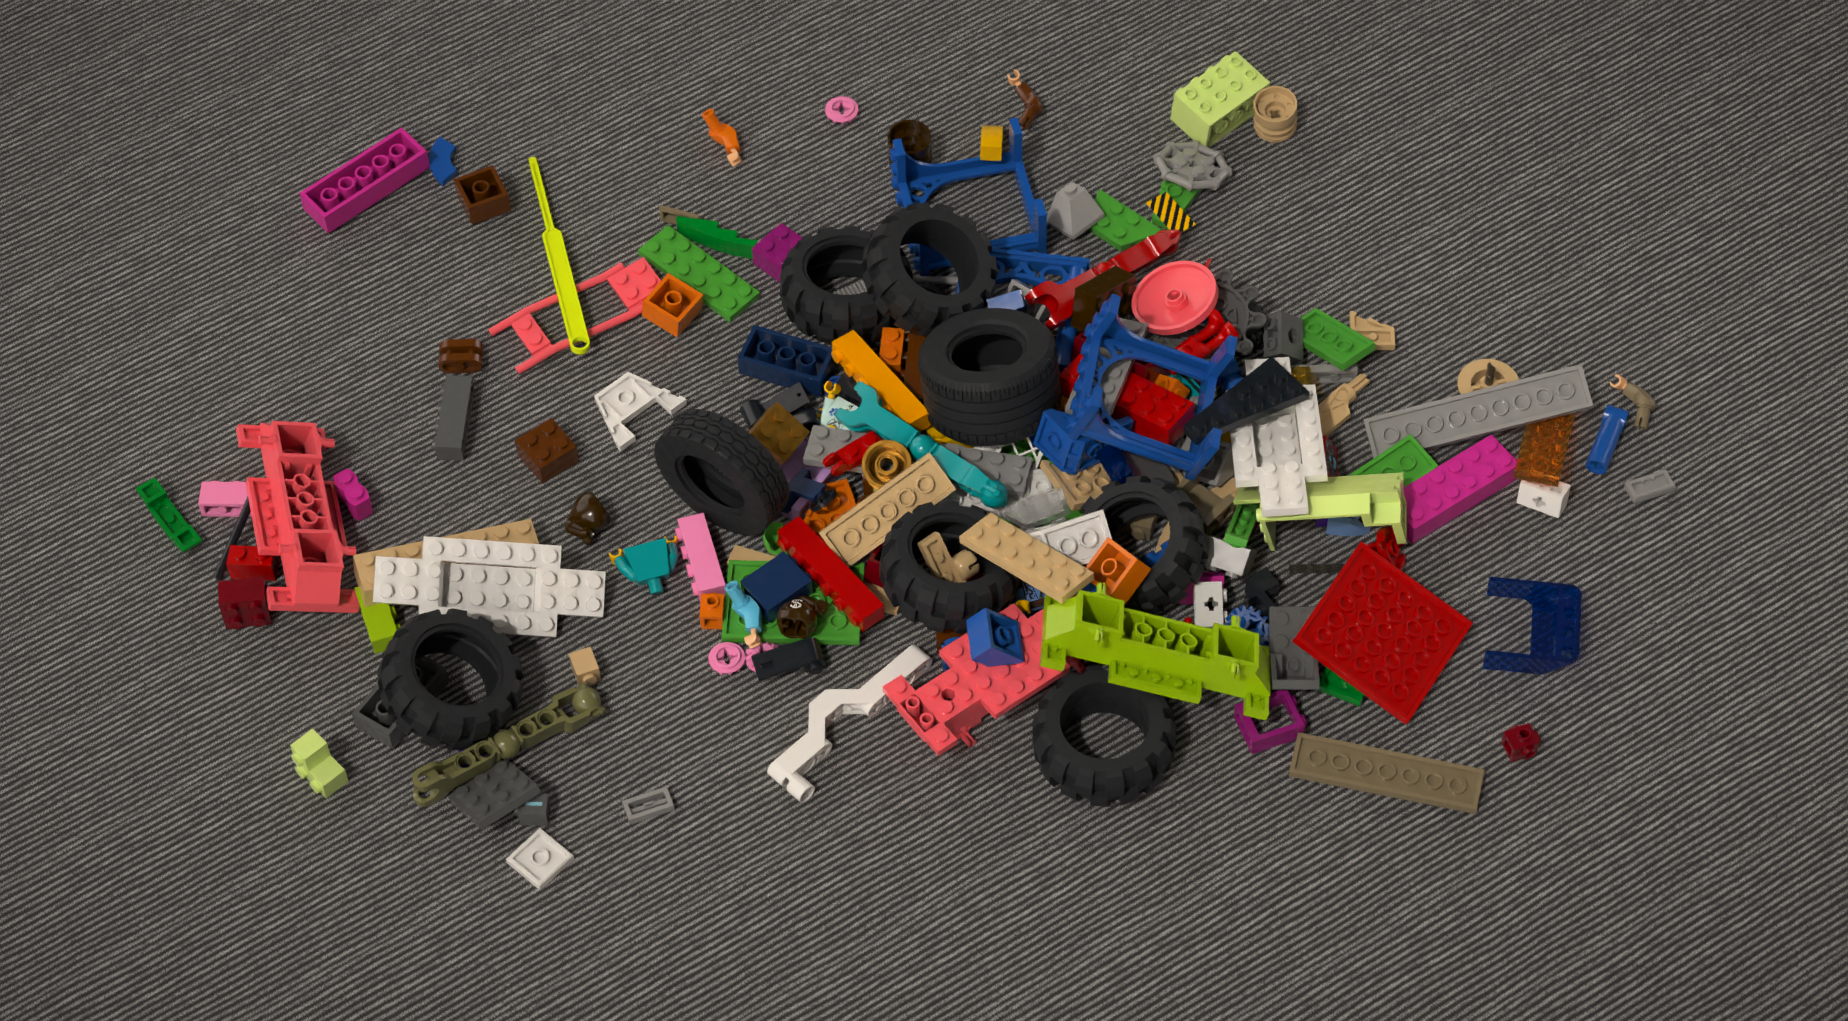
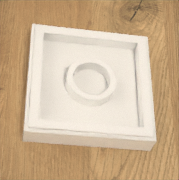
[506,828,574,891]

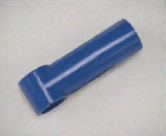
[1586,405,1629,474]

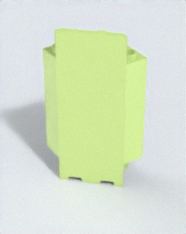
[1233,472,1407,551]

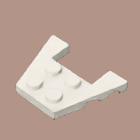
[594,372,687,452]

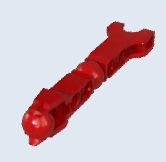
[1025,229,1182,331]

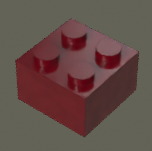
[218,576,272,629]

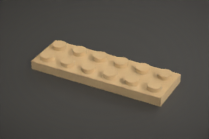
[819,452,956,568]
[959,513,1094,604]

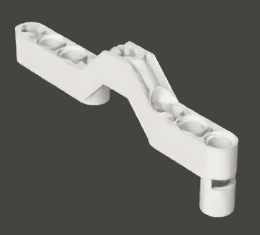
[767,644,932,803]

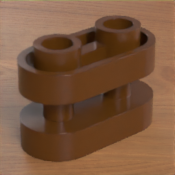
[438,338,483,374]

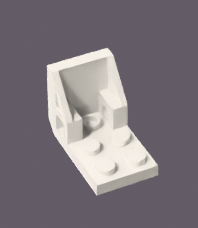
[1024,510,1112,565]

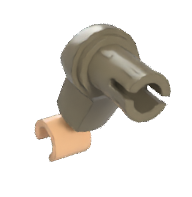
[1610,374,1656,430]

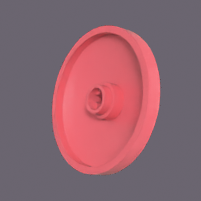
[1132,261,1219,335]

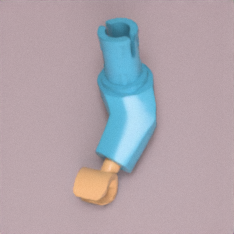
[724,581,762,649]

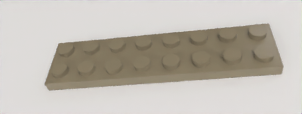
[1289,732,1485,814]

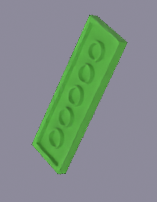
[638,225,760,323]

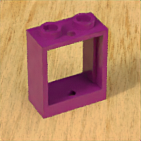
[1234,689,1307,754]

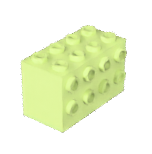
[1170,51,1270,147]

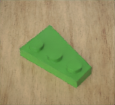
[1152,168,1203,230]

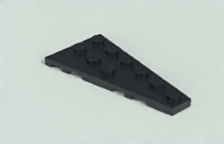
[1183,356,1309,445]

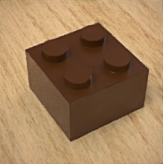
[453,165,511,225]
[515,418,579,484]

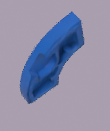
[429,137,457,186]

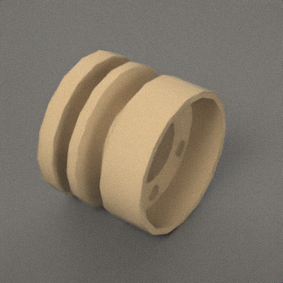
[1253,86,1297,142]

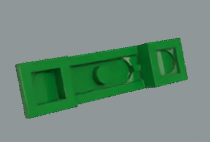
[135,477,202,553]

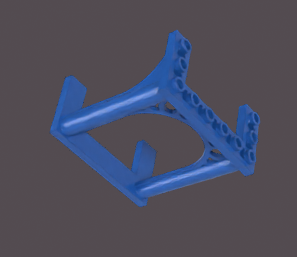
[890,118,1047,276]
[1066,294,1237,481]

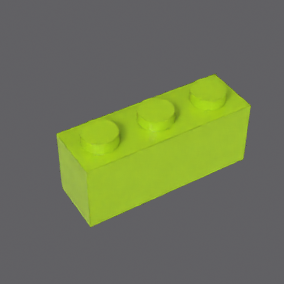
[354,587,400,654]

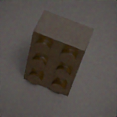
[1071,266,1136,332]

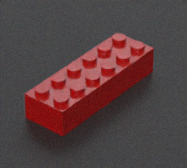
[1060,354,1195,446]

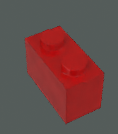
[226,545,279,581]

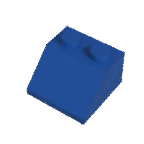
[966,608,1024,667]

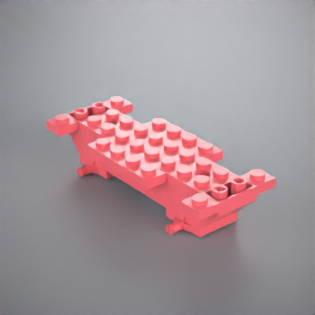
[236,421,360,613]
[883,595,1086,756]

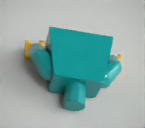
[609,535,679,595]

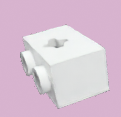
[1516,470,1571,518]
[1193,581,1228,629]

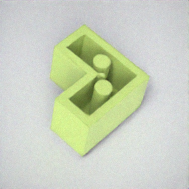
[290,728,349,798]

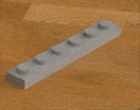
[1239,364,1358,384]

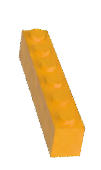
[831,330,930,432]

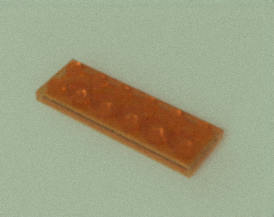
[1513,412,1576,487]

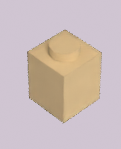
[569,646,601,686]

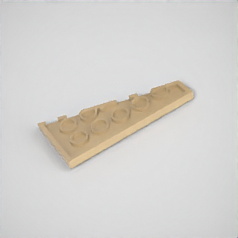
[1040,460,1184,511]

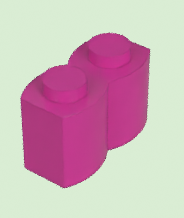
[333,468,373,521]

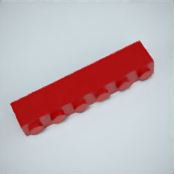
[777,516,884,632]

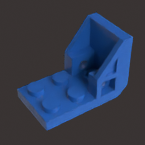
[1033,409,1134,475]

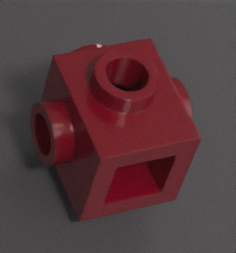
[1501,723,1541,762]

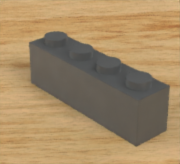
[432,375,475,461]

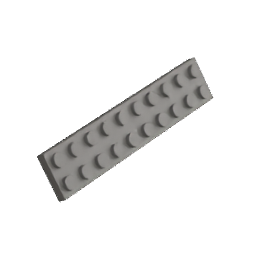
[1363,364,1593,459]
[803,425,1032,498]

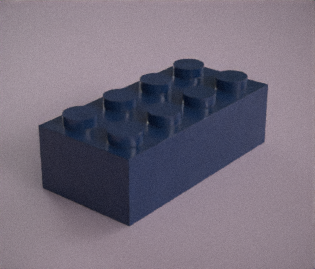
[738,325,836,397]

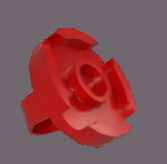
[1367,526,1406,569]

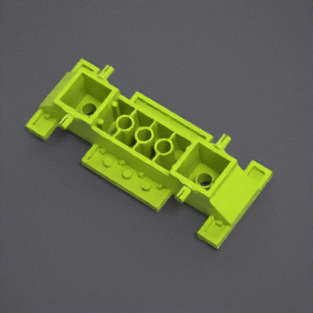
[1040,582,1271,721]

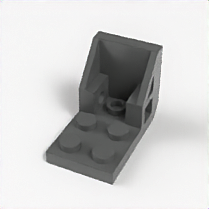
[1269,606,1319,689]

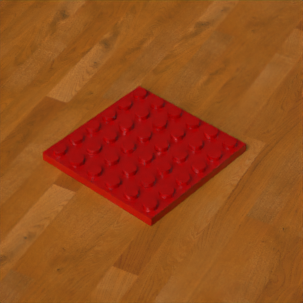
[1292,541,1473,725]

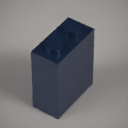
[740,551,813,623]

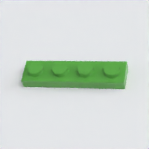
[1223,503,1260,548]

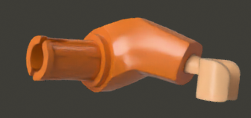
[702,109,742,167]

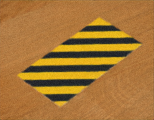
[1146,192,1196,232]

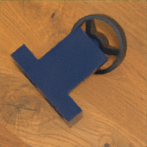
[781,468,837,514]

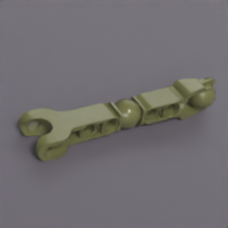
[412,682,606,807]

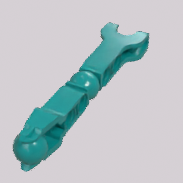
[834,381,1008,508]

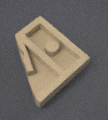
[1349,311,1395,350]

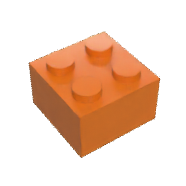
[642,273,704,337]
[1085,537,1151,605]

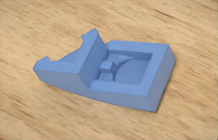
[1326,516,1371,536]

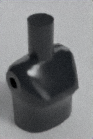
[792,408,821,435]

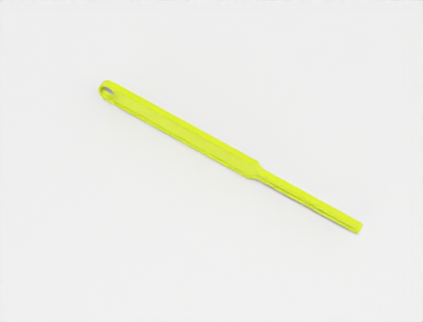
[529,157,590,354]

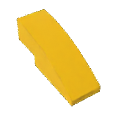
[980,125,1003,161]

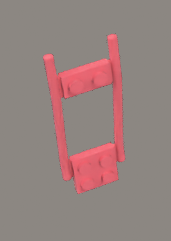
[488,257,661,375]

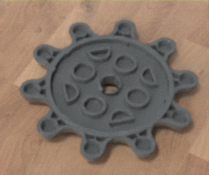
[1150,269,1267,361]

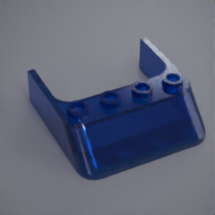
[1483,577,1582,674]

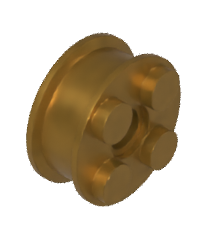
[862,440,913,490]

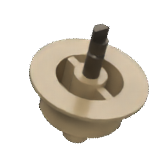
[1457,359,1519,394]

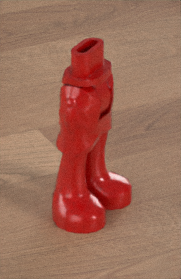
[1167,309,1239,376]

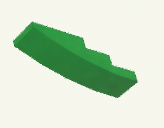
[676,216,757,259]

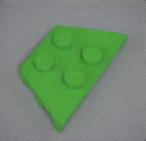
[1088,189,1162,251]

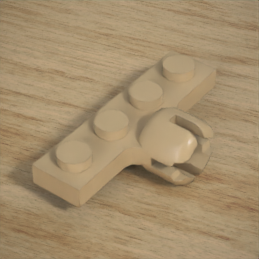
[917,532,980,582]

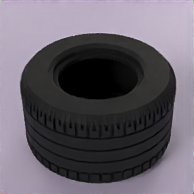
[918,308,1062,446]

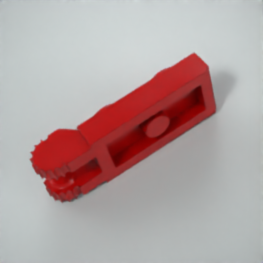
[822,430,881,476]

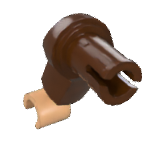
[1007,69,1043,130]

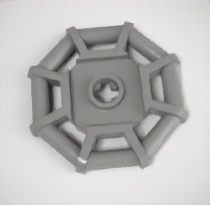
[1153,140,1232,191]

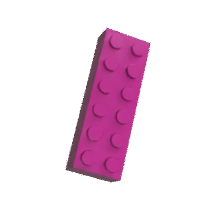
[299,127,430,233]
[1404,434,1520,544]

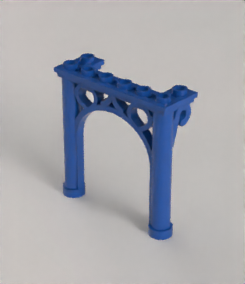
[955,247,1090,374]

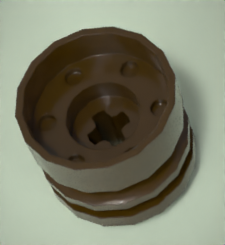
[887,120,932,166]

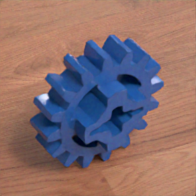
[1224,605,1269,646]

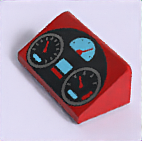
[1322,436,1338,477]

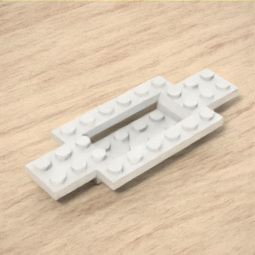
[1226,357,1327,517]
[372,536,606,638]

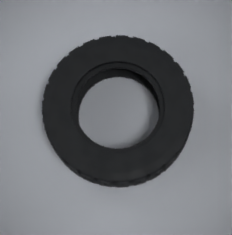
[654,409,789,536]

